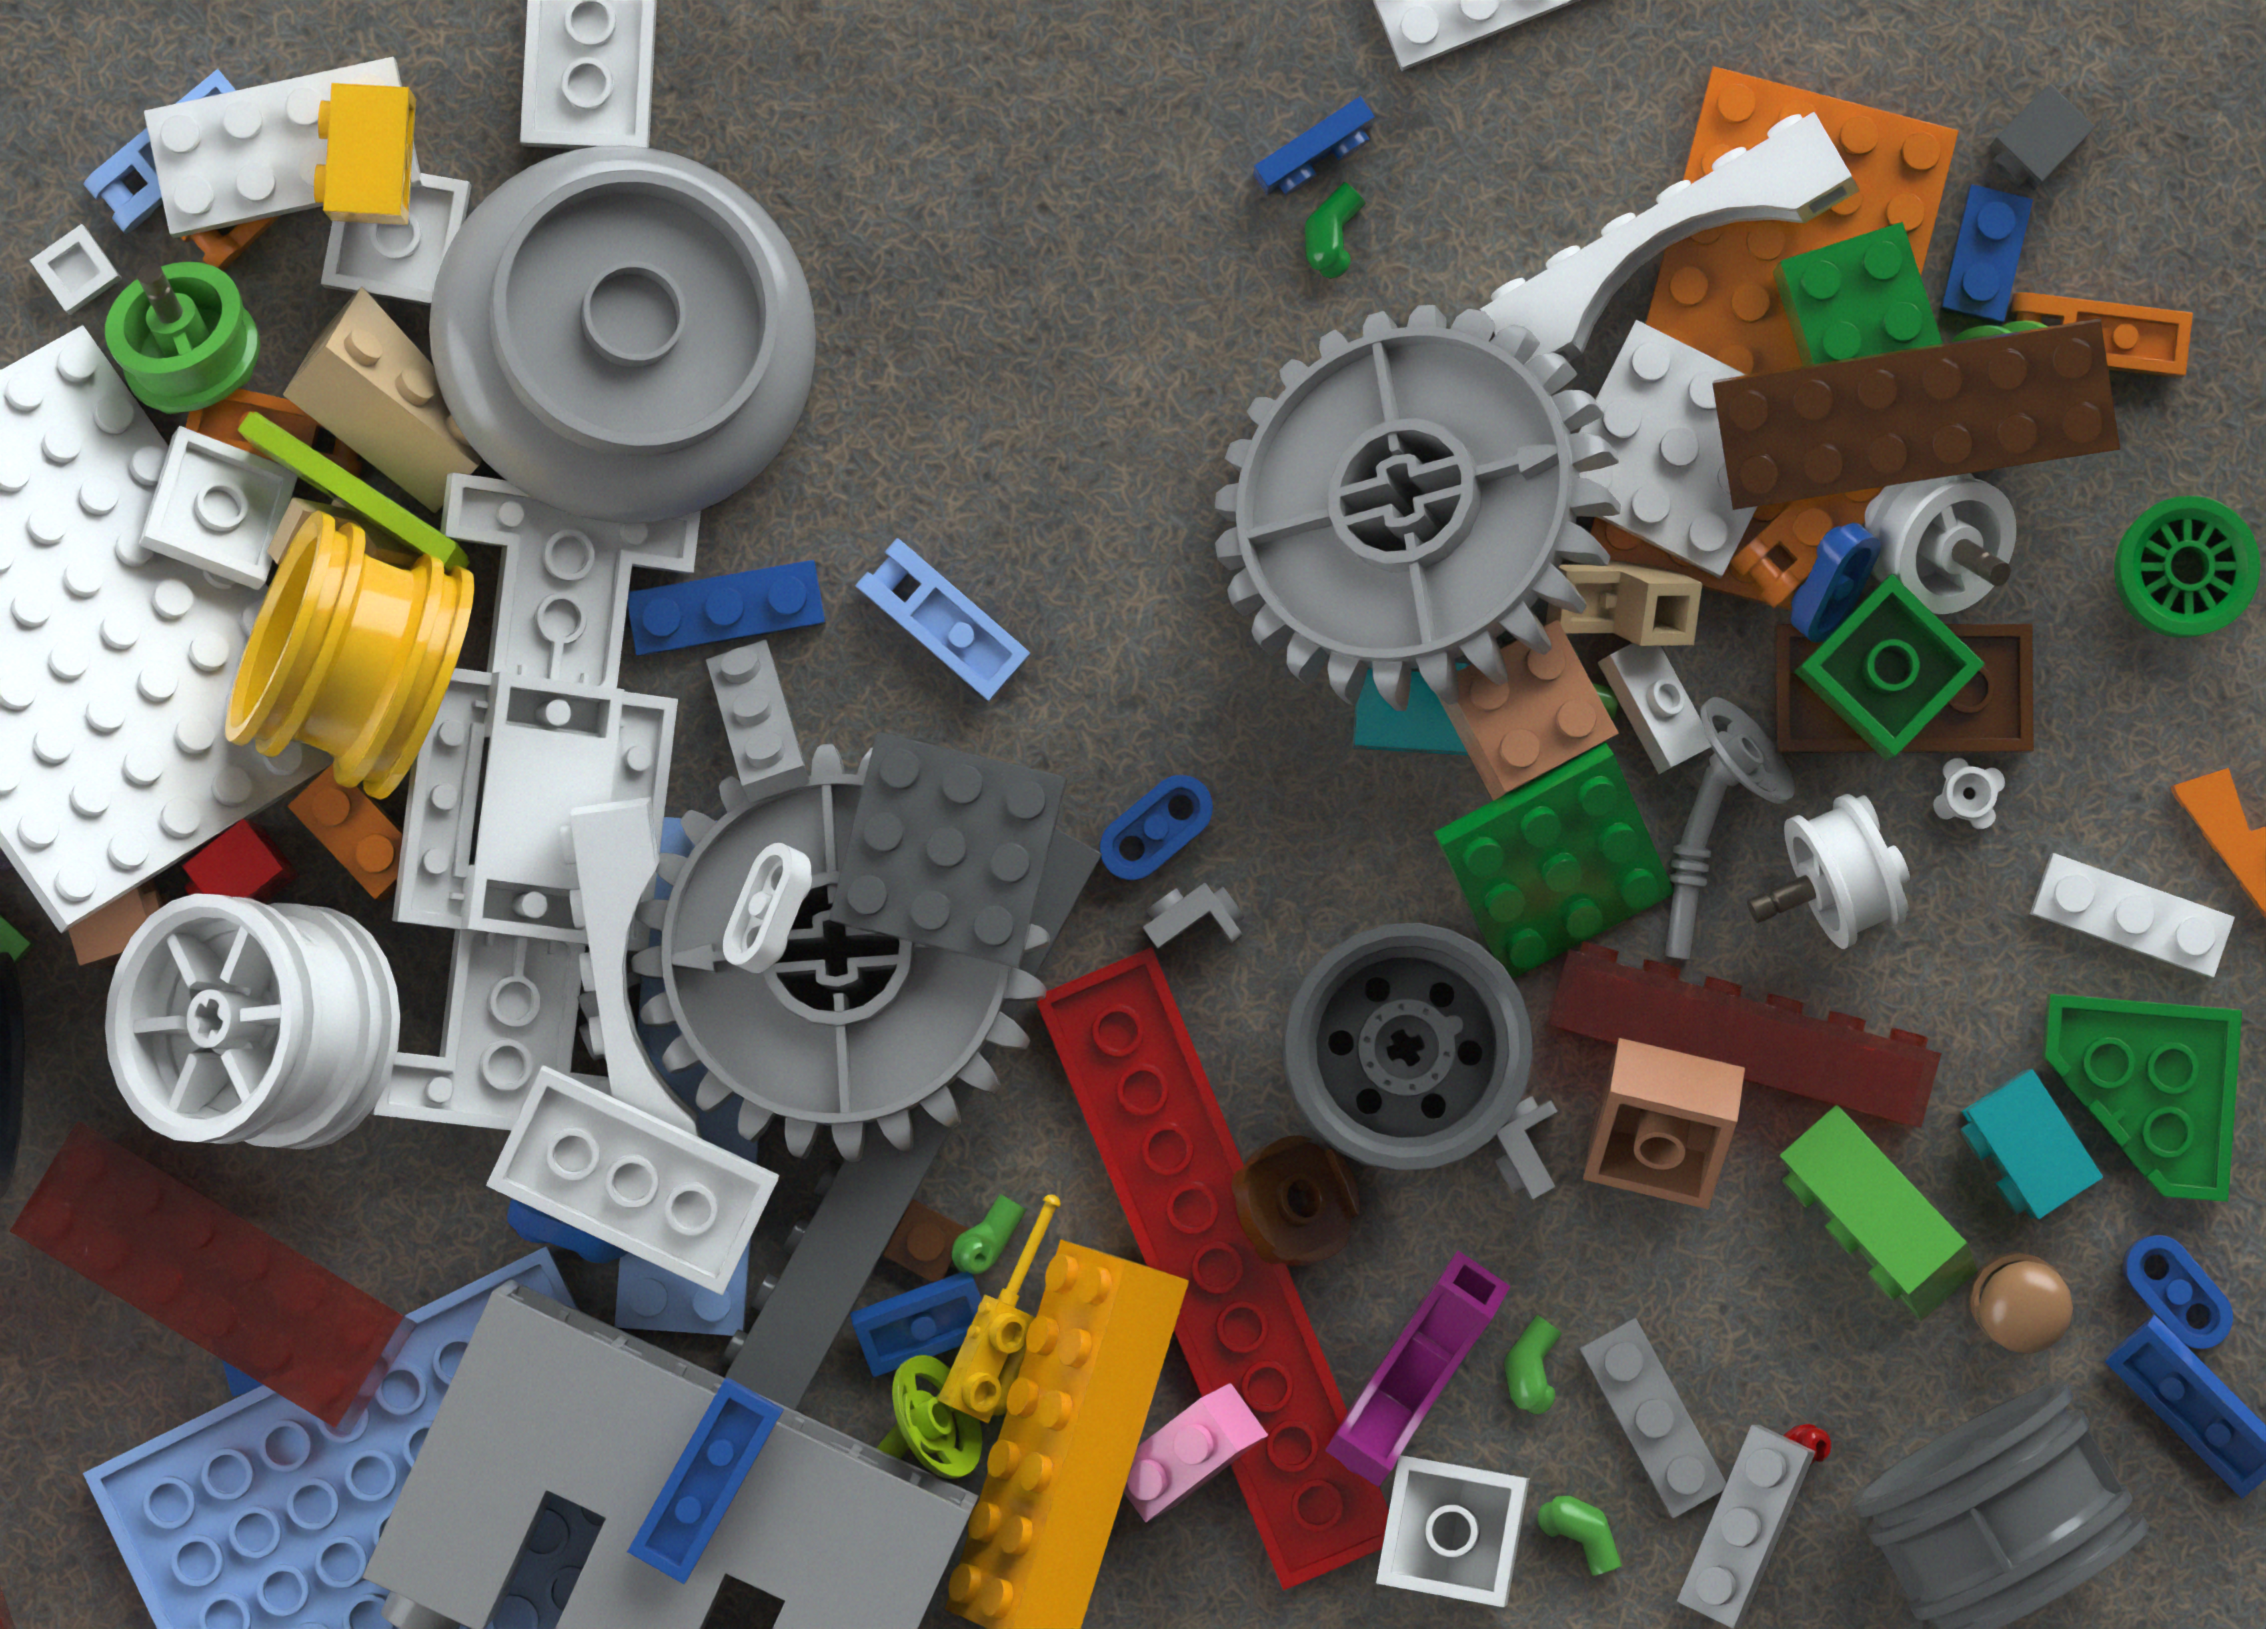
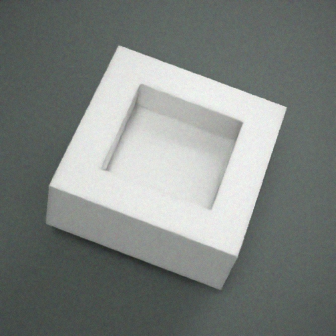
[30,224,122,315]

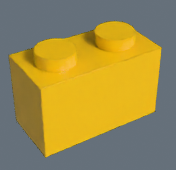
[314,83,416,225]

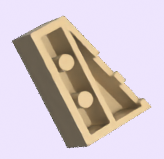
[283,286,482,513]

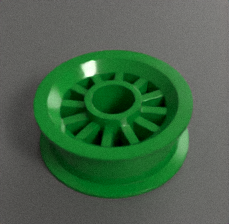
[2114,495,2261,638]

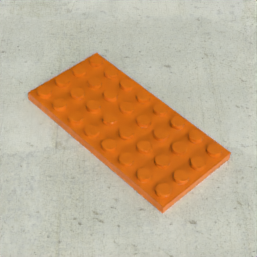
[1590,66,1959,611]

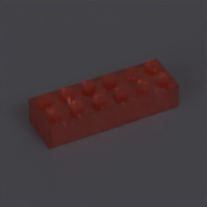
[10,1121,417,1434]

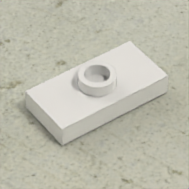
[1598,643,1711,774]

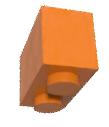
[287,762,403,902]

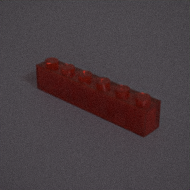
[1545,942,1942,1128]

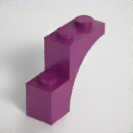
[1325,1250,1511,1487]

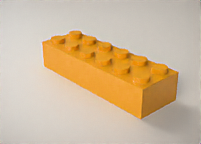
[945,1239,1189,1629]

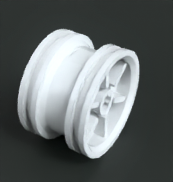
[105,894,400,1150]

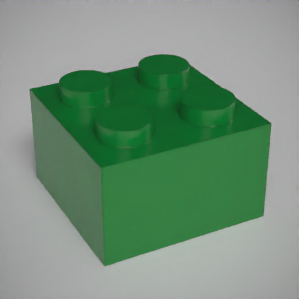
[1773,222,1943,366]
[1794,574,1985,761]

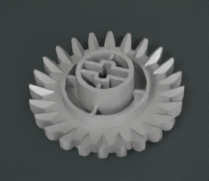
[1215,305,1621,711]
[631,744,1050,1162]

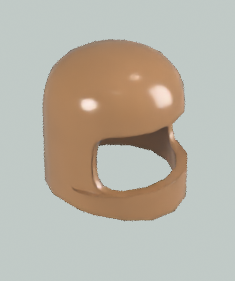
[1968,1251,2073,1354]

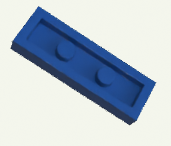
[627,560,826,657]
[2105,1315,2266,1499]
[627,1377,784,1584]

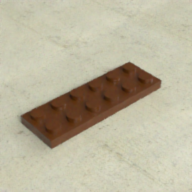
[1712,318,2120,510]

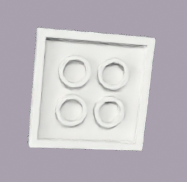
[1579,320,1757,579]

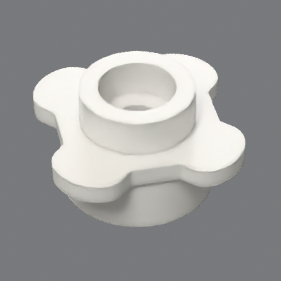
[1933,758,2005,829]

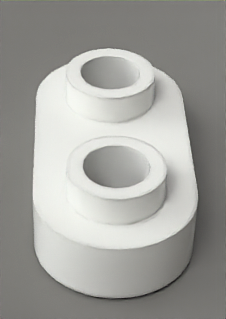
[723,843,812,973]

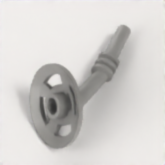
[1665,697,1795,959]

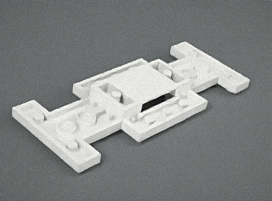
[369,473,701,1131]

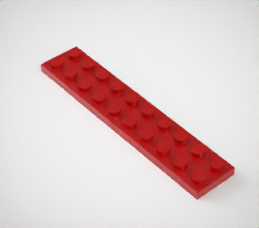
[1036,947,1389,1591]

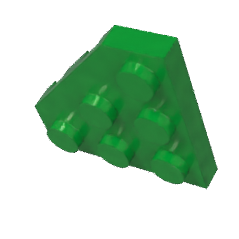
[2042,994,2242,1202]

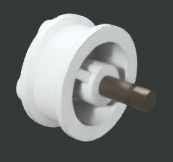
[1865,473,2016,614]
[1747,794,1910,949]

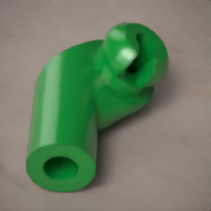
[1304,182,1366,279]

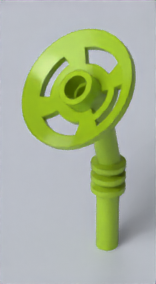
[876,1355,982,1479]

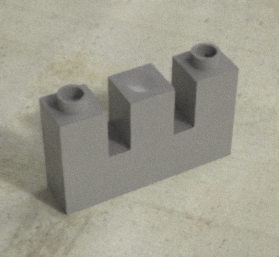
[362,1279,978,1629]

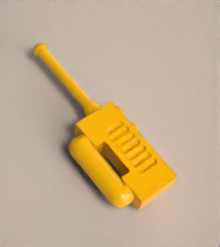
[937,1194,1061,1423]

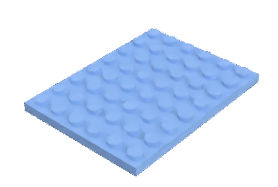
[83,1246,606,1629]

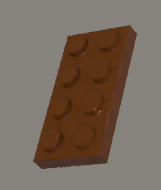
[1774,624,2034,753]

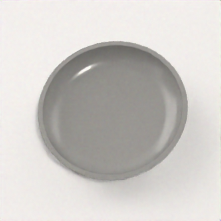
[429,145,816,523]

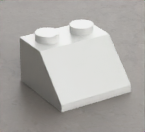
[1376,1455,1530,1607]

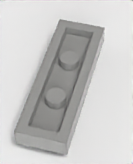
[706,639,810,803]
[1578,1317,1727,1518]
[1677,1425,1816,1629]

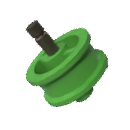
[105,262,260,414]

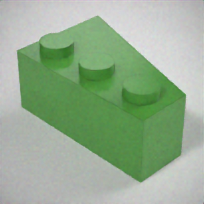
[1779,1105,1978,1321]

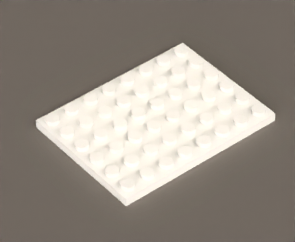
[0,325,334,933]

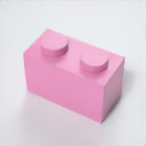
[1124,1383,1268,1523]

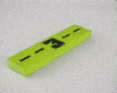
[237,411,470,573]

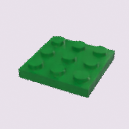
[1434,742,1674,979]

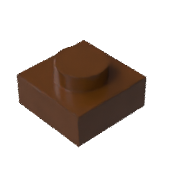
[883,1199,970,1282]

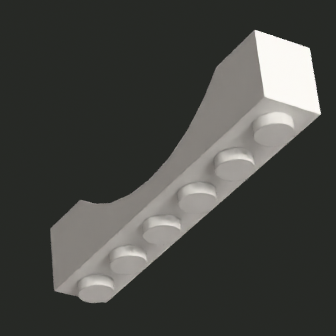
[1481,112,1860,365]
[560,797,702,1139]

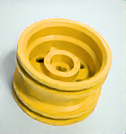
[225,510,474,800]

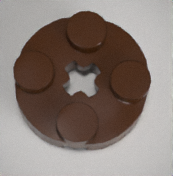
[1231,1135,1360,1267]

